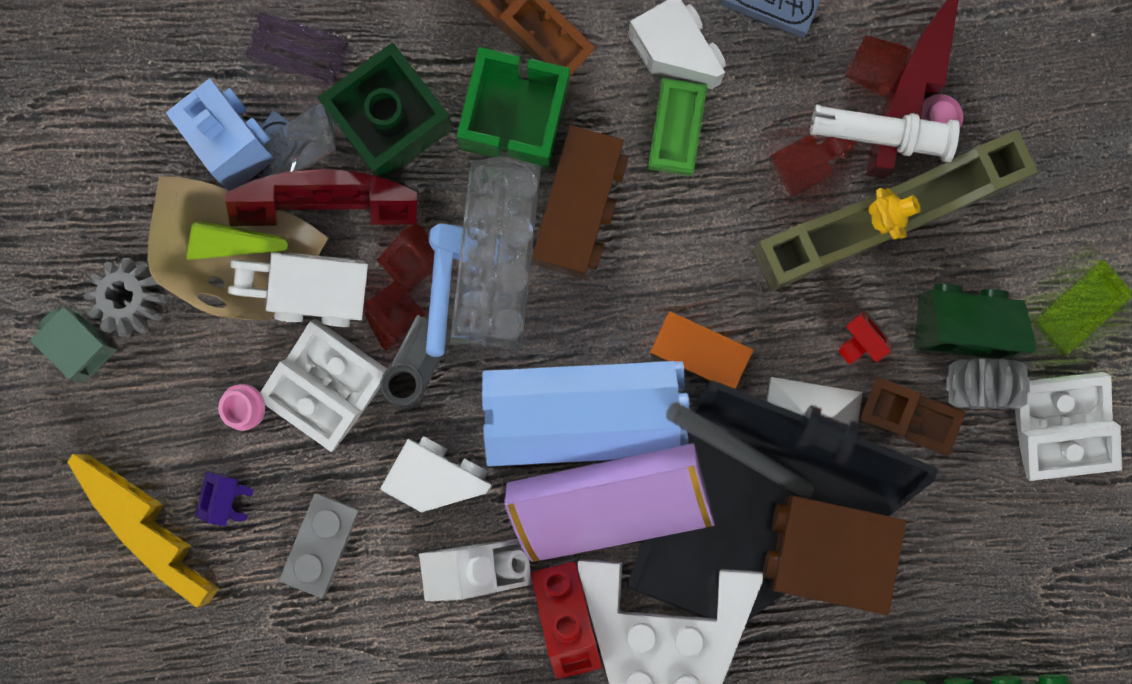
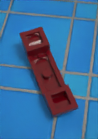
[225,169,417,226]

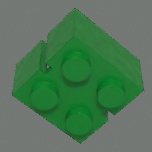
[456,47,570,170]

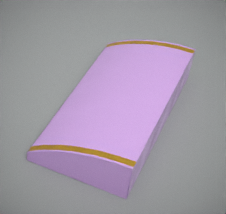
[505,443,715,562]

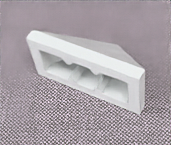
[767,377,863,423]

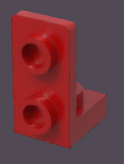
[531,562,602,680]

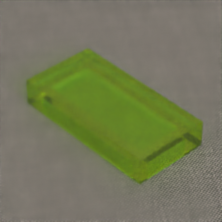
[1031,260,1132,356]

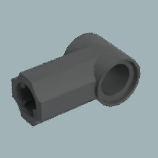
[380,315,453,409]

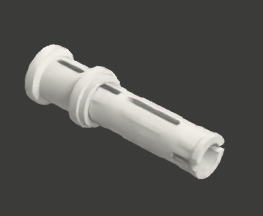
[810,104,960,163]

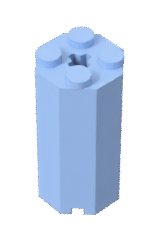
[482,361,689,466]

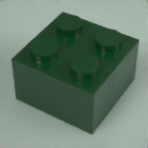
[317,42,453,179]

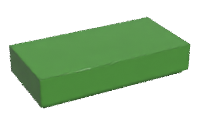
[648,78,707,176]

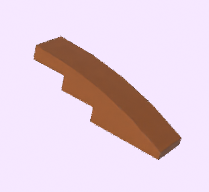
[468,0,595,76]

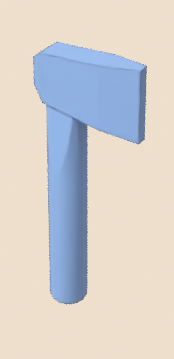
[426,223,483,357]

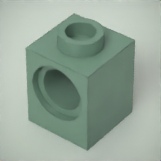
[30,306,118,382]

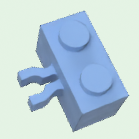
[166,78,275,191]

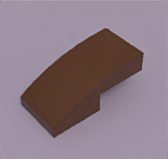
[860,377,966,457]

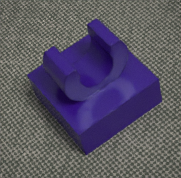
[195,471,253,527]

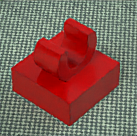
[838,310,893,365]

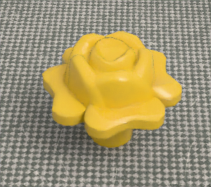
[869,188,921,240]

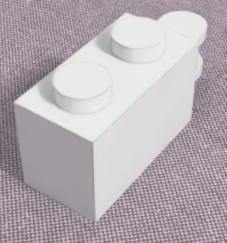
[228,251,368,327]

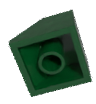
[914,283,1036,360]

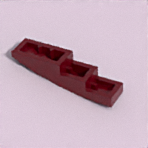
[865,0,959,179]

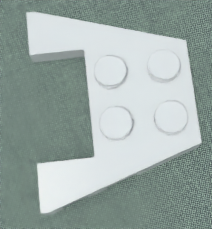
[578,559,763,684]

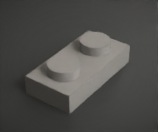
[279,493,360,599]

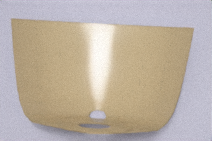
[148,176,328,320]

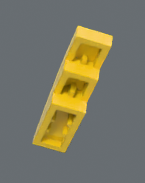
[67,454,220,608]

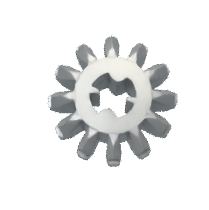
[83,258,168,338]
[946,358,1030,410]

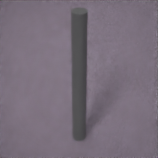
[666,402,815,499]

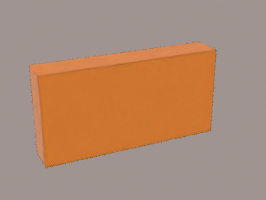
[649,311,753,389]

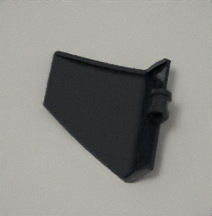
[627,381,938,621]

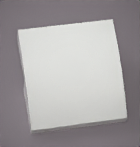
[260,319,387,452]
[1015,372,1122,481]

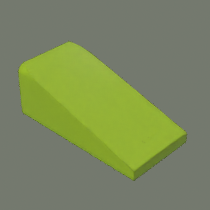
[186,220,289,260]

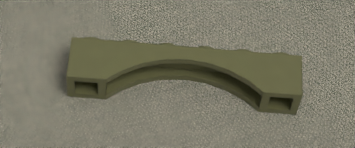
[752,129,1038,292]

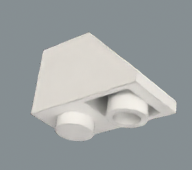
[628,0,726,89]
[380,436,493,512]
[419,539,532,601]

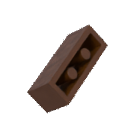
[532,125,629,279]

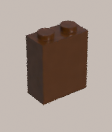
[763,496,907,616]

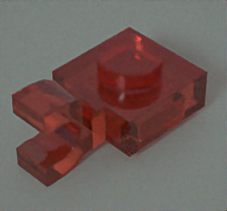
[769,134,857,197]

